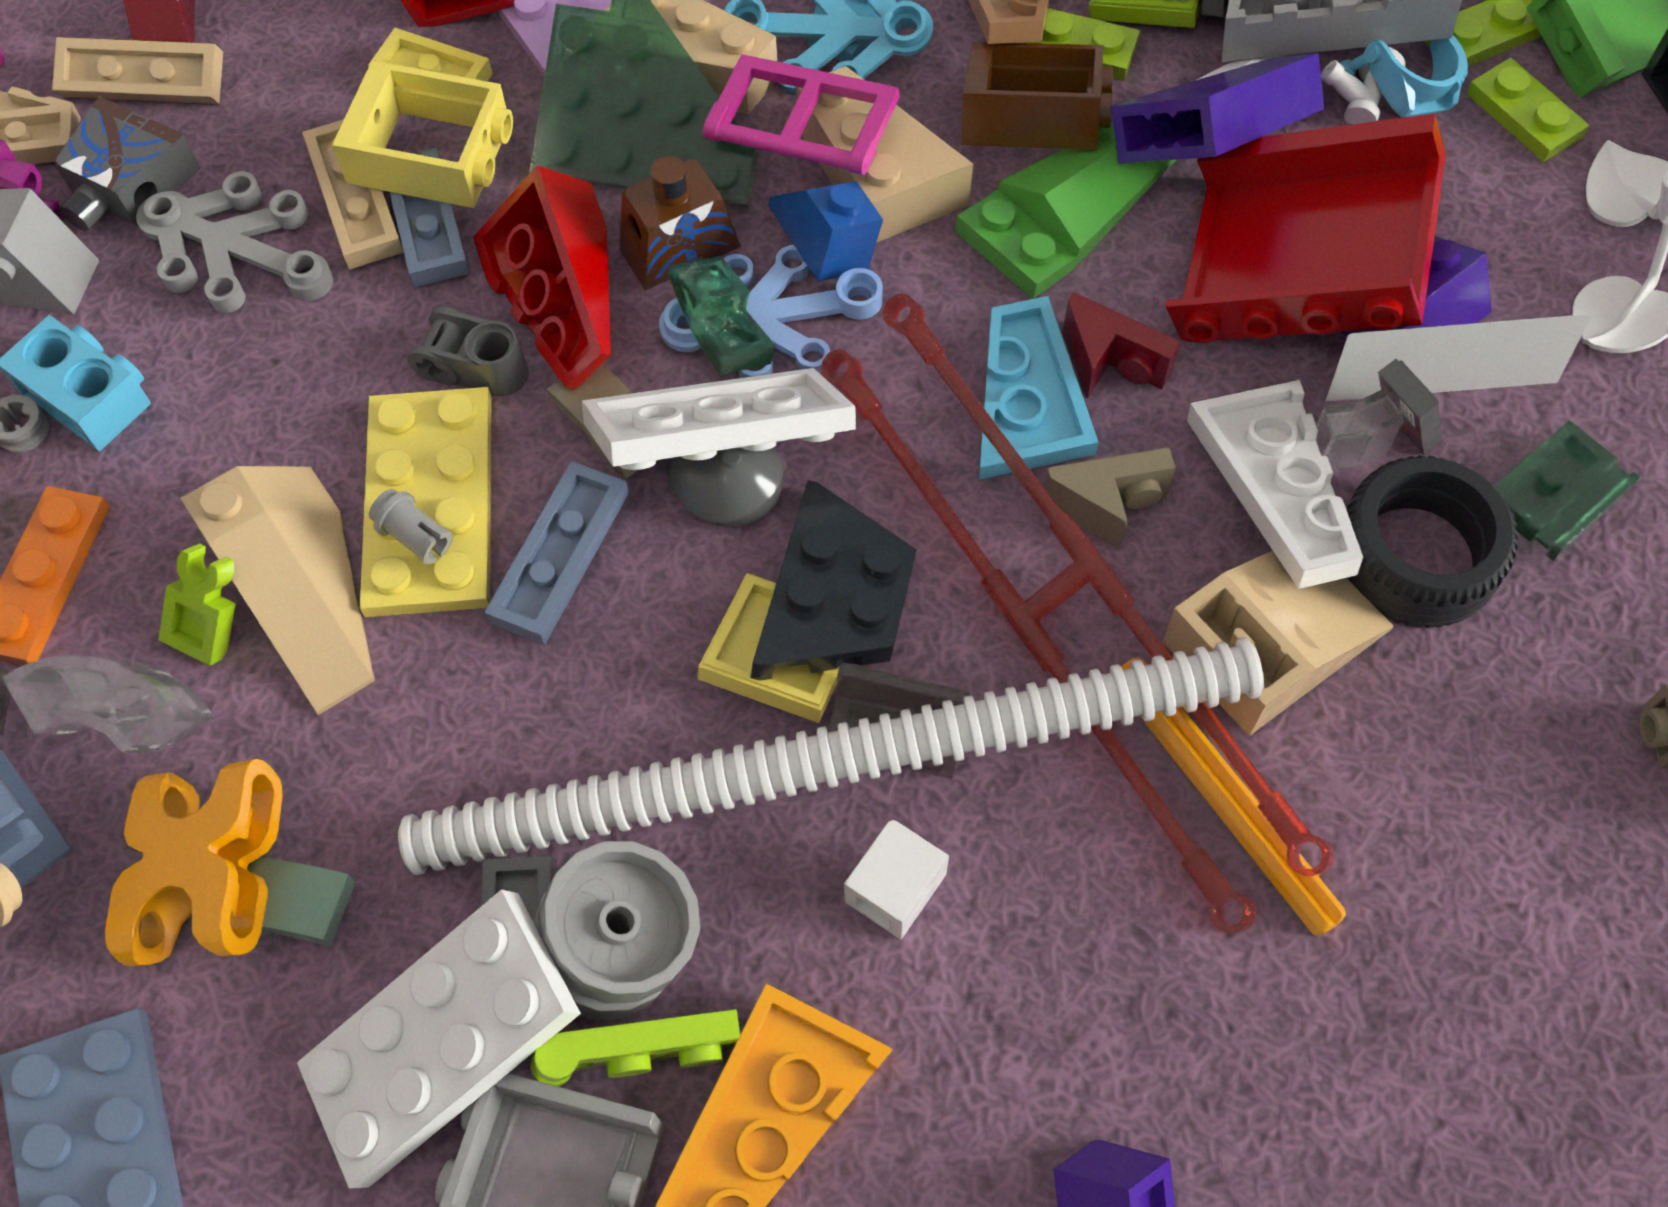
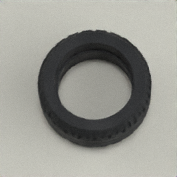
[1346,455,1518,628]

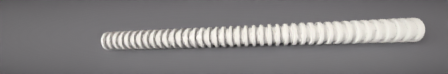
[398,637,1264,875]

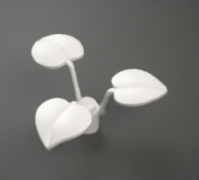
[1573,140,1668,353]

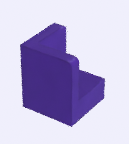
[1053,1140,1175,1207]

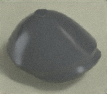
[667,447,784,527]

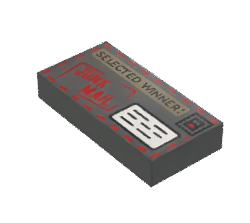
[1378,359,1442,454]

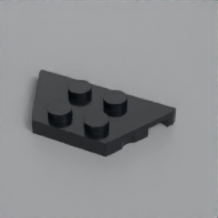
[750,480,917,681]

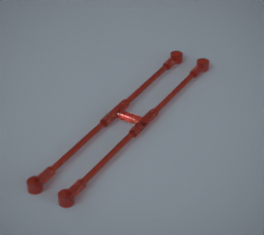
[821,293,1334,933]

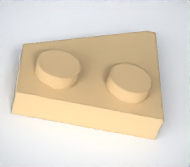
[0,86,81,164]

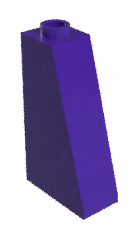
[1110,53,1324,164]

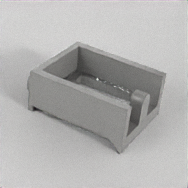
[435,1073,666,1207]

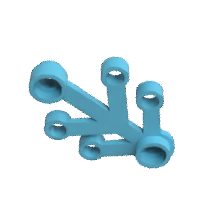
[724,0,934,95]

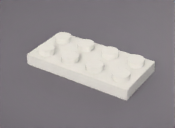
[582,368,856,470]
[297,889,581,1188]

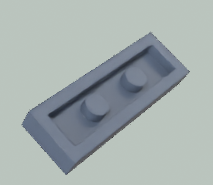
[484,461,629,646]

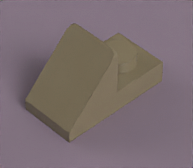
[1043,447,1176,549]

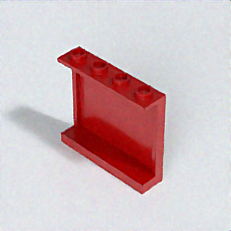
[1165,113,1446,343]

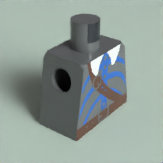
[56,96,201,232]

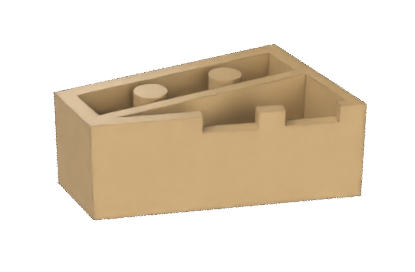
[578,0,777,114]
[796,66,973,243]

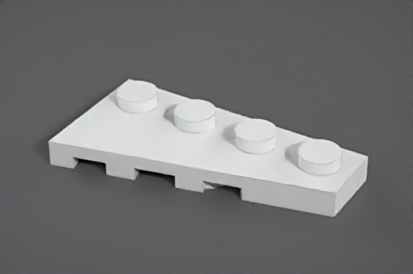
[1187,380,1363,589]

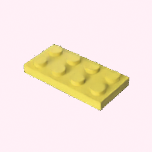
[360,387,492,617]

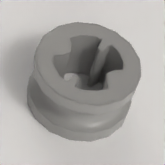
[0,395,50,453]

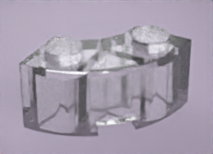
[1,656,214,753]

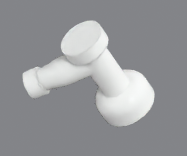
[1321,47,1405,124]

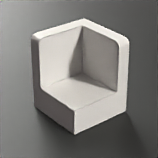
[844,820,949,940]

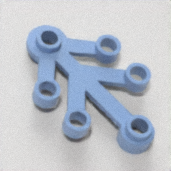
[659,245,883,378]

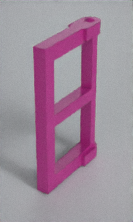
[703,54,900,175]

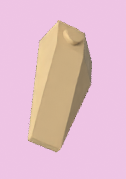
[180,466,375,715]

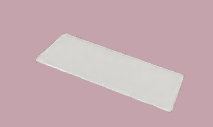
[1325,314,1591,402]

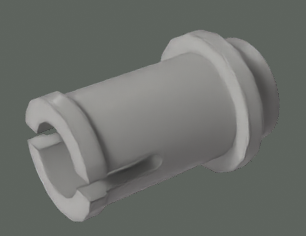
[369,489,453,565]

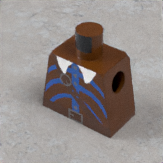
[619,156,741,291]

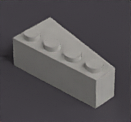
[1222,0,1462,62]
[0,188,99,315]

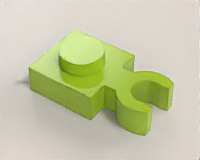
[158,543,236,666]

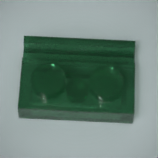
[1494,420,1641,561]

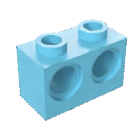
[0,315,151,452]

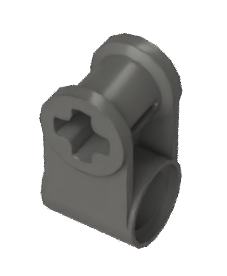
[407,306,529,396]

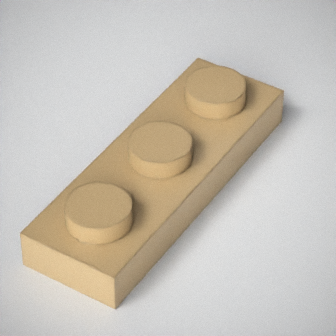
[52,37,223,104]
[302,119,404,270]

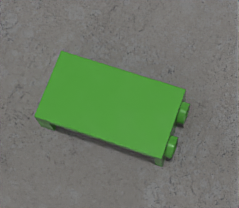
[1526,0,1668,98]

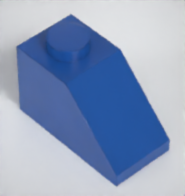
[768,181,883,282]

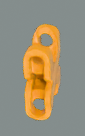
[105,759,283,967]

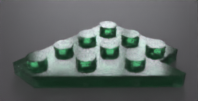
[530,0,758,207]

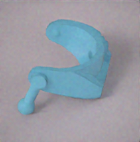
[1340,35,1468,118]

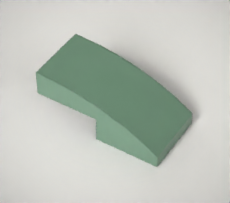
[247,857,356,947]

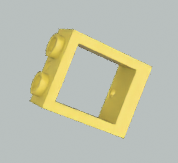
[332,60,513,208]

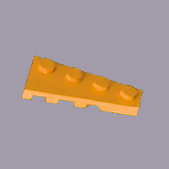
[655,983,893,1207]

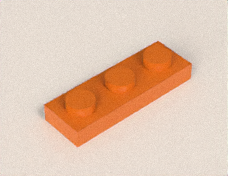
[0,486,110,668]

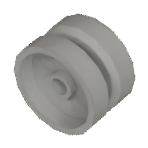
[532,841,700,1020]

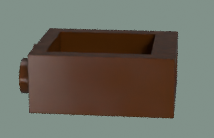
[962,41,1114,150]

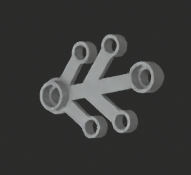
[136,171,333,313]

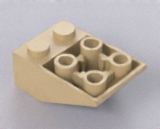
[1162,550,1394,736]

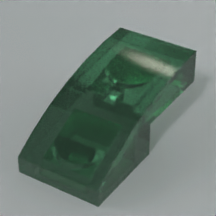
[669,256,776,375]

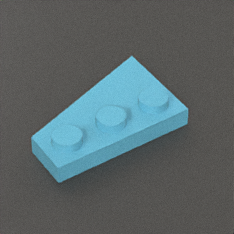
[979,296,1099,480]

